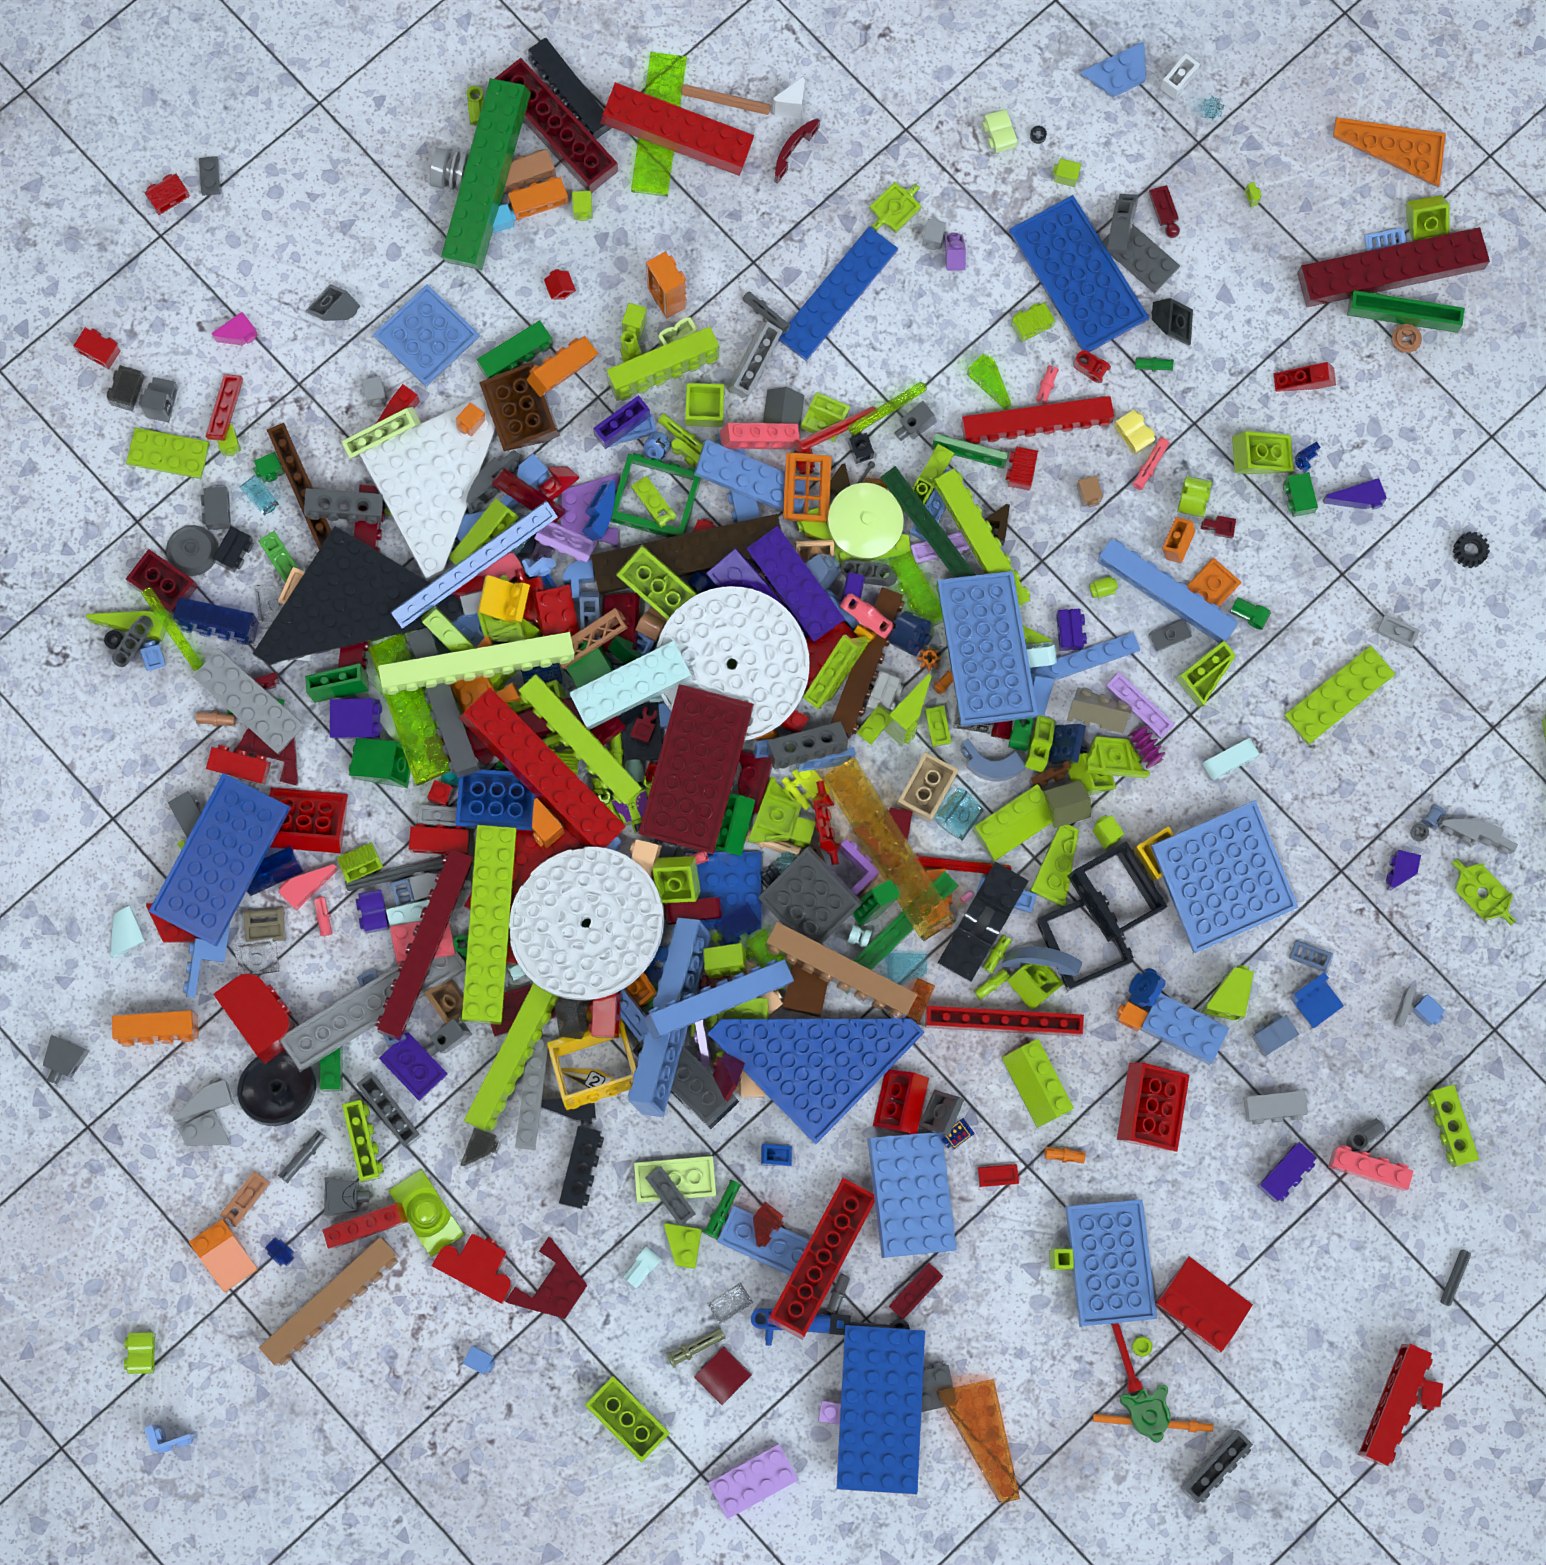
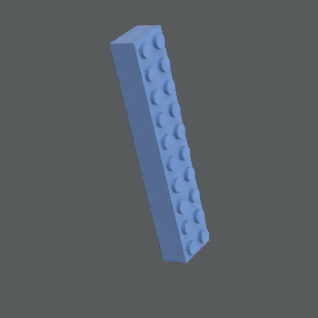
[628,918,712,1117]

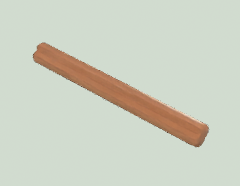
[681,84,771,115]

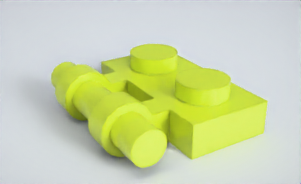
[781,769,831,811]

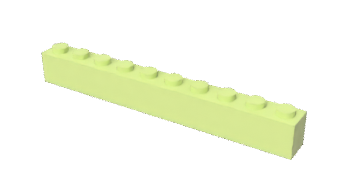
[378,632,574,695]

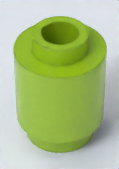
[1089,576,1118,599]

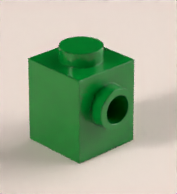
[253,452,285,482]

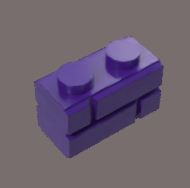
[1056,608,1087,651]

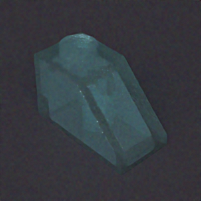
[240,476,279,516]

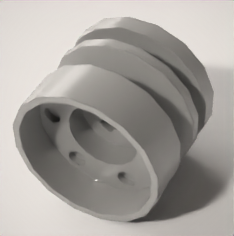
[430,148,469,191]

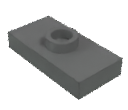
[1149,619,1192,652]

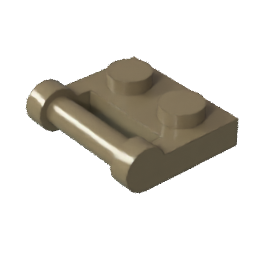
[244,906,286,944]

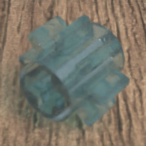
[1201,95,1225,120]
[776,852,797,873]

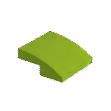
[800,392,851,443]

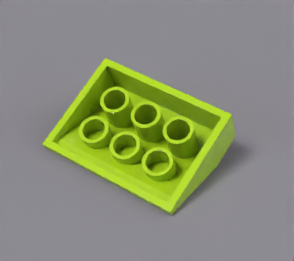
[885,674,932,746]

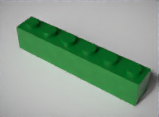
[1347,291,1465,333]

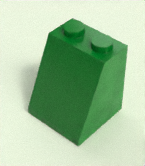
[349,738,415,788]

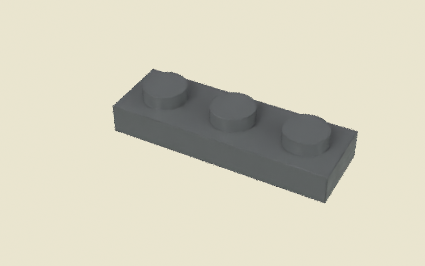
[645,1166,696,1226]

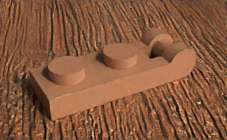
[220,1171,271,1228]

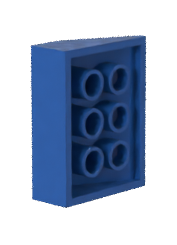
[455,770,536,831]

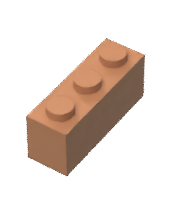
[503,149,556,194]

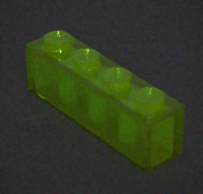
[889,551,943,628]

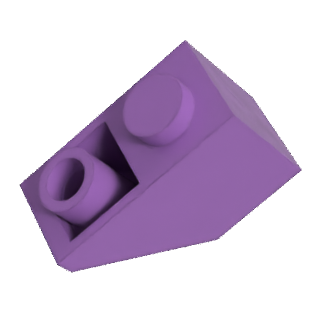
[944,232,966,271]

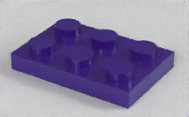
[379,1031,448,1102]

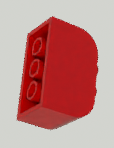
[213,974,296,1064]

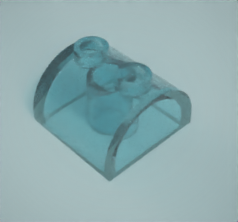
[935,788,984,841]

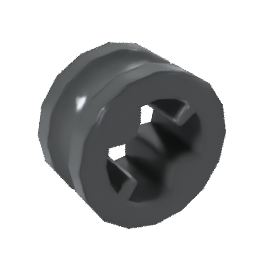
[1410,823,1429,842]

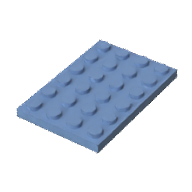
[867,1133,956,1258]
[1065,1199,1157,1327]

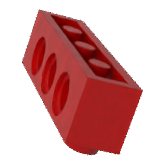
[322,1203,408,1249]

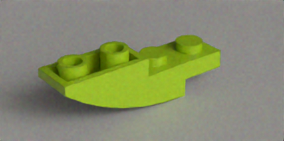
[901,444,955,512]

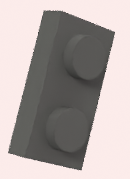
[199,157,221,196]

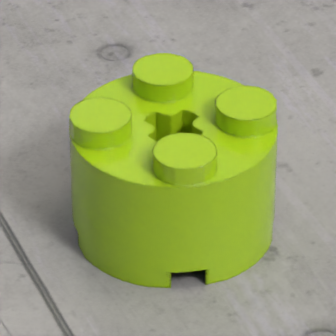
[1177,475,1212,518]

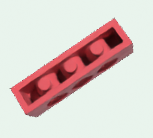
[720,423,800,450]

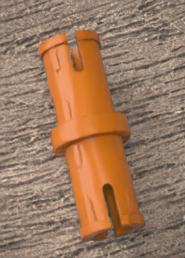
[1044,1146,1086,1164]

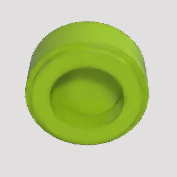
[1132,1336,1152,1357]

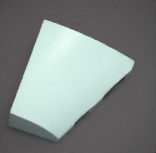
[110,906,146,959]

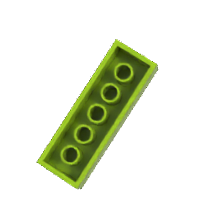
[606,326,720,401]

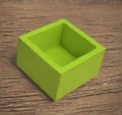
[685,383,724,427]

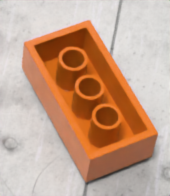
[646,251,687,319]
[112,1010,199,1047]

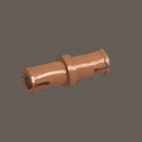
[196,711,236,727]

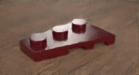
[738,751,773,815]

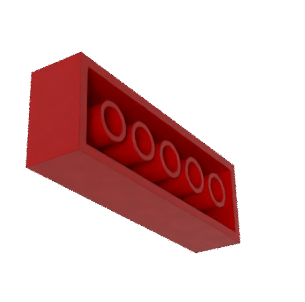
[1358,1343,1433,1466]

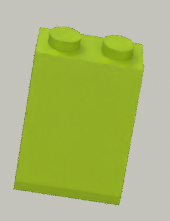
[1201,965,1254,1022]

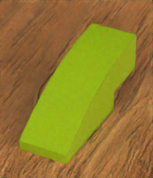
[1025,715,1055,773]

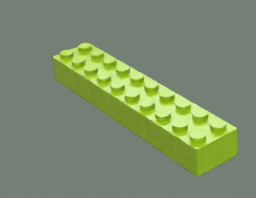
[461,825,516,1025]

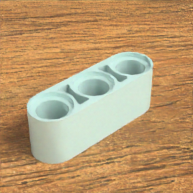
[1026,642,1057,668]
[1202,738,1260,780]

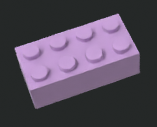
[708,1444,798,1519]

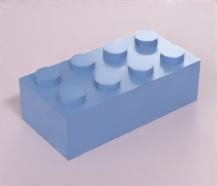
[1140,993,1229,1065]

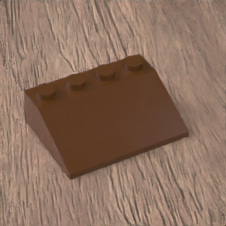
[479,362,560,451]

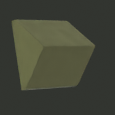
[1043,780,1091,828]

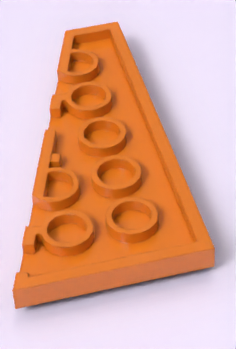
[1333,117,1446,187]

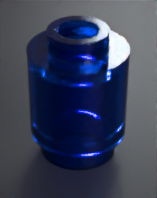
[265,1237,295,1267]

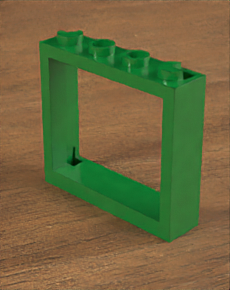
[610,453,701,538]

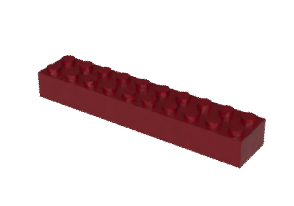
[1297,227,1490,308]

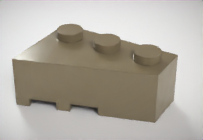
[1067,687,1132,733]

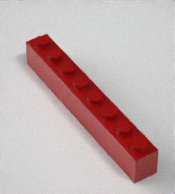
[961,396,1114,445]
[925,1006,1084,1037]

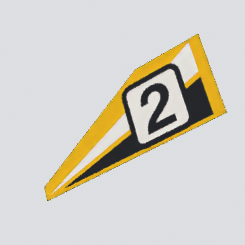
[562,1068,615,1089]

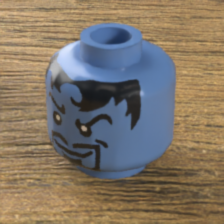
[644,432,671,459]

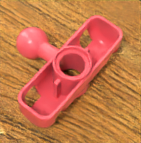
[840,593,893,639]

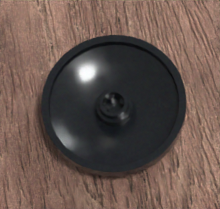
[237,1050,316,1126]

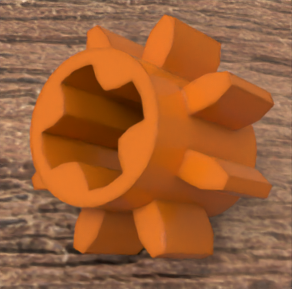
[917,647,941,672]

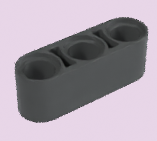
[840,560,897,587]
[112,616,153,667]

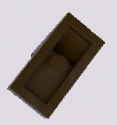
[984,504,1010,546]

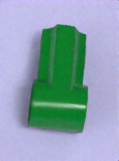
[1230,597,1271,630]

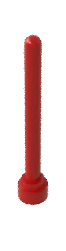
[1111,1323,1144,1393]

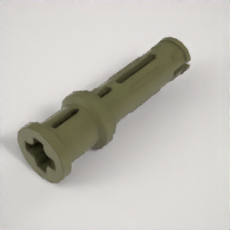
[666,1327,726,1369]

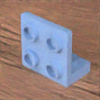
[144,1425,196,1454]

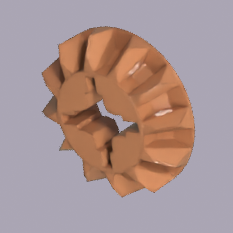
[1392,324,1422,354]

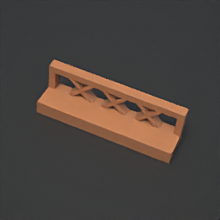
[559,608,627,669]

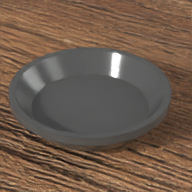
[166,525,218,576]

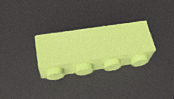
[341,407,421,458]

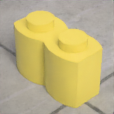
[1114,409,1155,455]

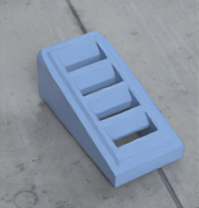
[1364,228,1406,251]

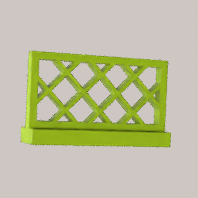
[803,635,871,709]

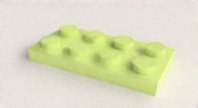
[634,1156,716,1203]

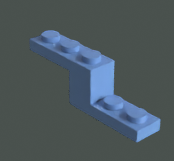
[753,736,856,772]
[183,923,230,998]

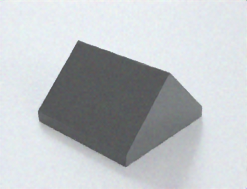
[763,387,805,431]

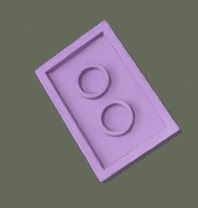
[535,522,597,562]

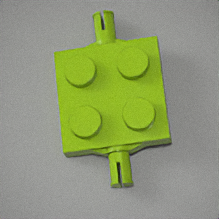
[869,182,922,234]

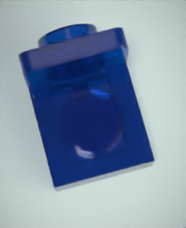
[1295,441,1321,473]

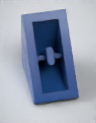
[761,1144,792,1166]

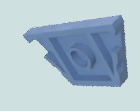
[1080,42,1146,98]

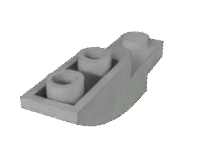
[1438,819,1518,855]

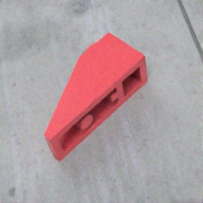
[278,864,338,911]

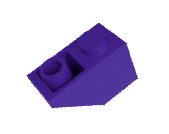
[1386,850,1421,891]

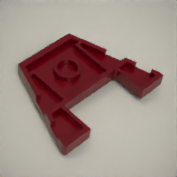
[233,728,298,786]
[505,1237,588,1319]

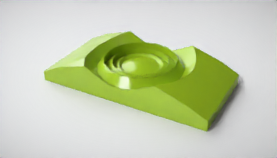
[389,1169,465,1257]

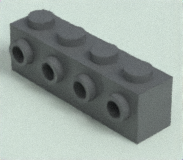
[1181,1430,1253,1503]

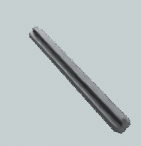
[345,857,444,891]

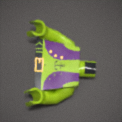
[597,775,654,834]

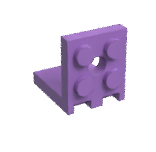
[839,839,880,897]

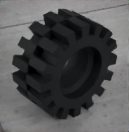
[1453,532,1490,568]

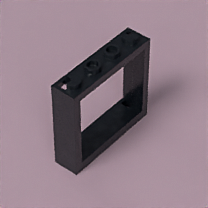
[1067,841,1168,942]
[1035,891,1134,992]

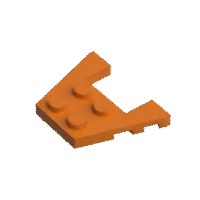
[449,636,522,713]

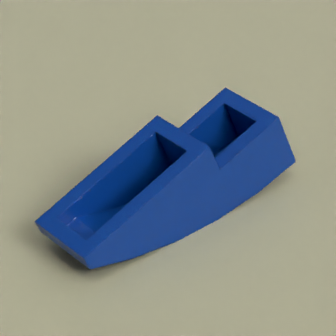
[582,480,615,541]

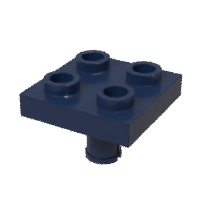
[1048,724,1088,764]

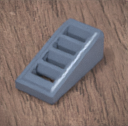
[390,877,416,906]
[1289,940,1334,973]

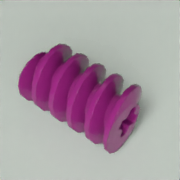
[1128,726,1166,769]

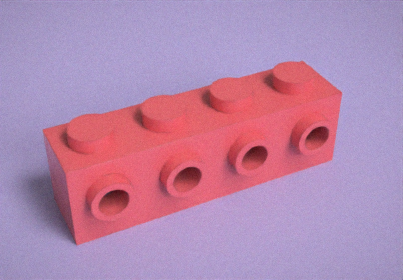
[1328,1145,1413,1191]

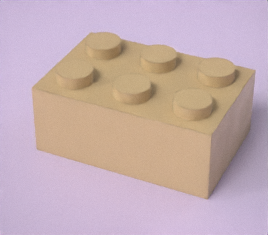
[897,752,959,824]

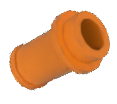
[933,670,953,695]

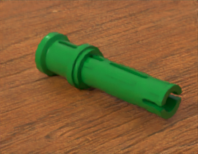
[702,1180,742,1240]

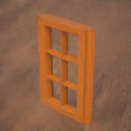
[783,453,831,523]

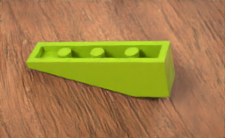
[85,610,169,642]

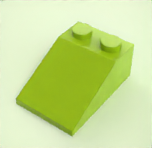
[1232,431,1294,474]

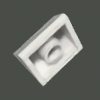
[773,77,805,119]

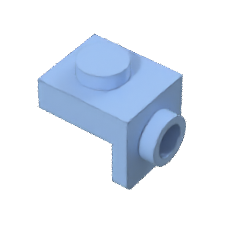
[522,558,556,577]

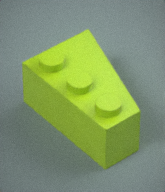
[1175,640,1236,708]

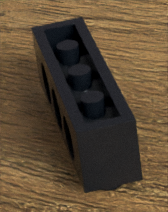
[559,1126,604,1210]

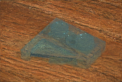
[888,953,927,986]

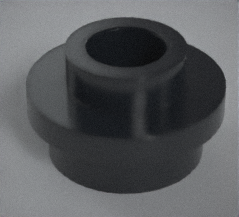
[104,630,123,650]

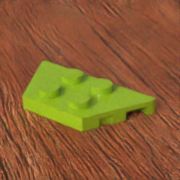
[477,575,526,643]
[1084,736,1150,778]
[747,776,802,843]

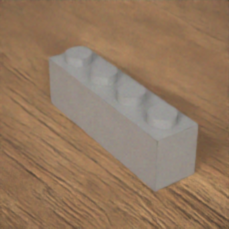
[727,321,783,398]

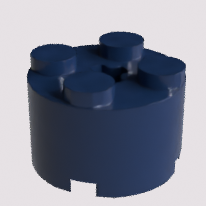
[889,611,931,656]

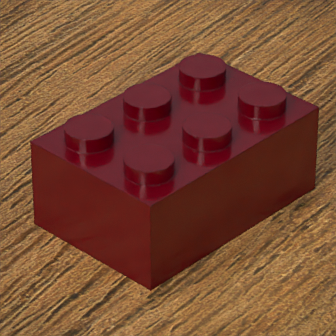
[126,549,198,617]

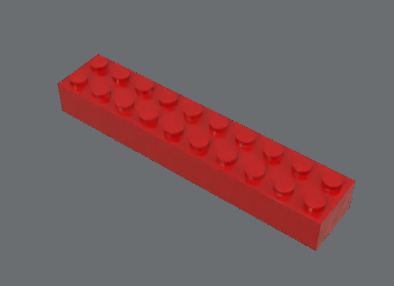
[458,687,626,848]

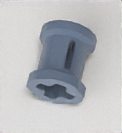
[1421,804,1446,830]

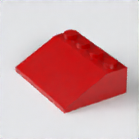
[269,787,348,853]
[1116,1063,1190,1152]
[1155,1256,1253,1353]

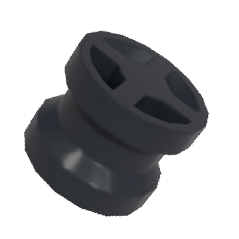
[759,863,781,886]

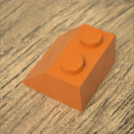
[532,798,564,848]

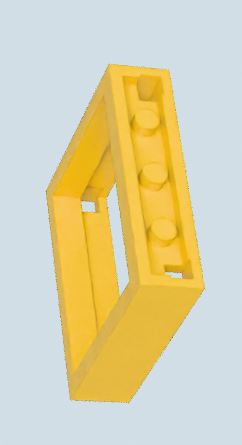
[547,1018,637,1110]

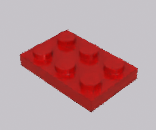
[532,585,579,637]

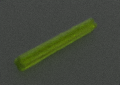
[848,382,927,435]
[141,587,203,671]

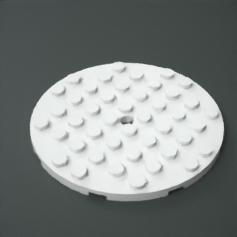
[657,586,810,740]
[509,847,664,1000]

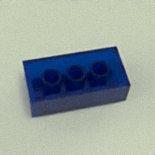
[173,597,259,645]

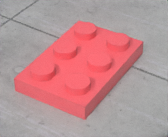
[390,921,455,965]

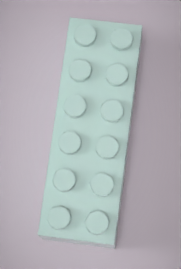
[570,641,693,730]

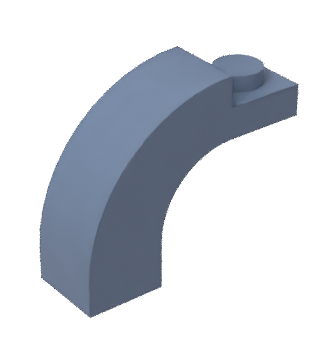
[960,738,1026,782]

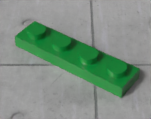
[931,434,1008,469]

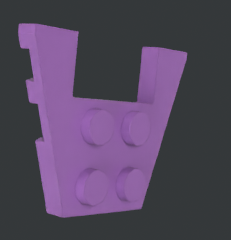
[561,474,619,547]

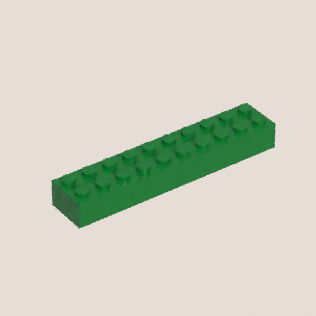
[441,78,531,270]

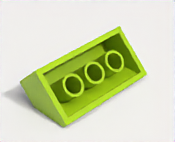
[972,784,1052,862]
[1002,1038,1074,1128]

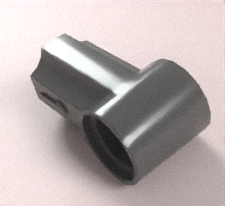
[1346,1118,1386,1151]

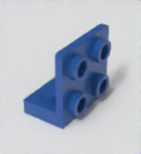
[1289,972,1344,1028]

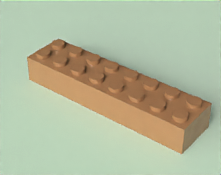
[764,922,917,1019]
[258,1237,400,1366]

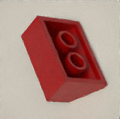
[873,1069,929,1135]

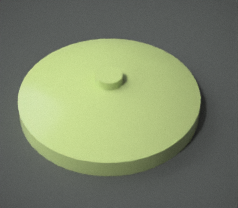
[827,483,903,559]

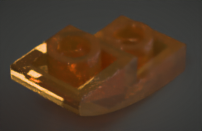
[904,978,935,1024]

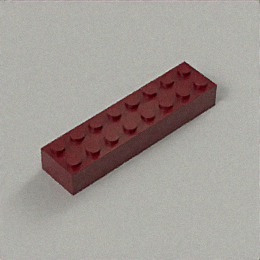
[494,58,618,193]

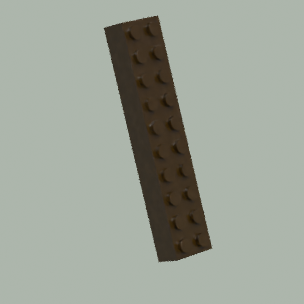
[591,514,782,595]

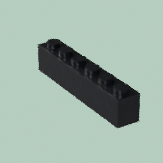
[528,37,612,139]

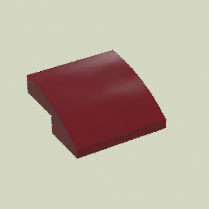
[694,1346,752,1405]

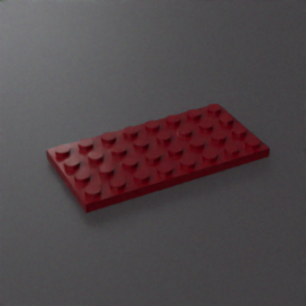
[638,684,754,854]

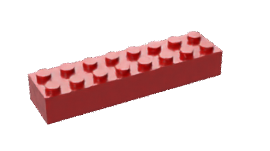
[601,82,754,176]
[768,1178,875,1340]

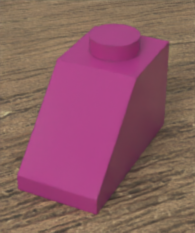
[212,312,258,346]

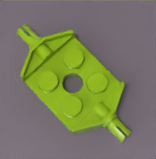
[1451,858,1517,926]

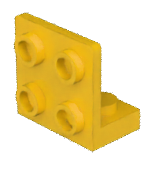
[478,575,530,623]

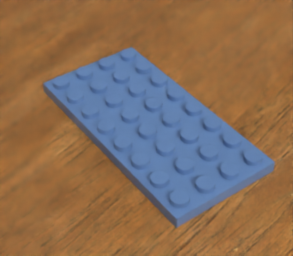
[937,571,1038,727]

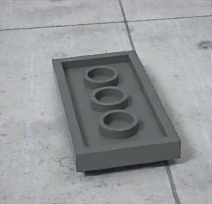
[1102,224,1180,294]

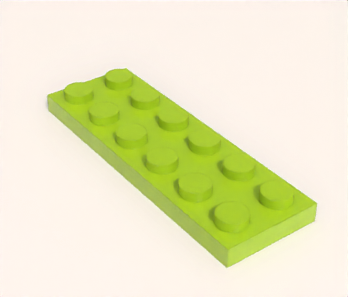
[1284,646,1396,745]

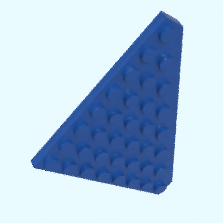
[707,1018,925,1144]

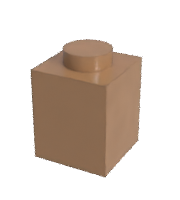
[1076,475,1103,507]

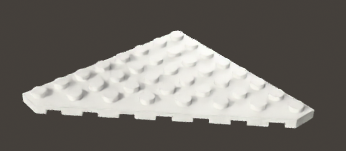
[359,396,496,581]

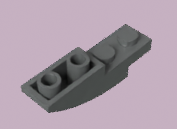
[1108,194,1138,254]
[466,450,521,514]

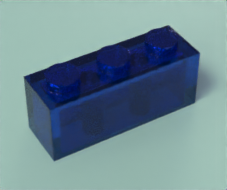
[247,846,304,896]

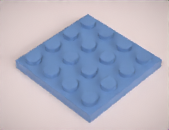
[373,284,480,387]

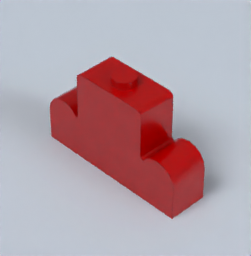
[432,1234,512,1304]

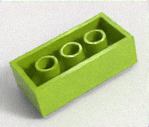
[585,1376,670,1463]

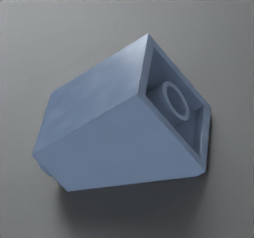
[805,554,841,590]

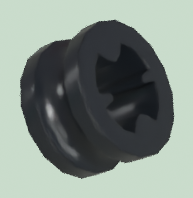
[1030,125,1047,144]

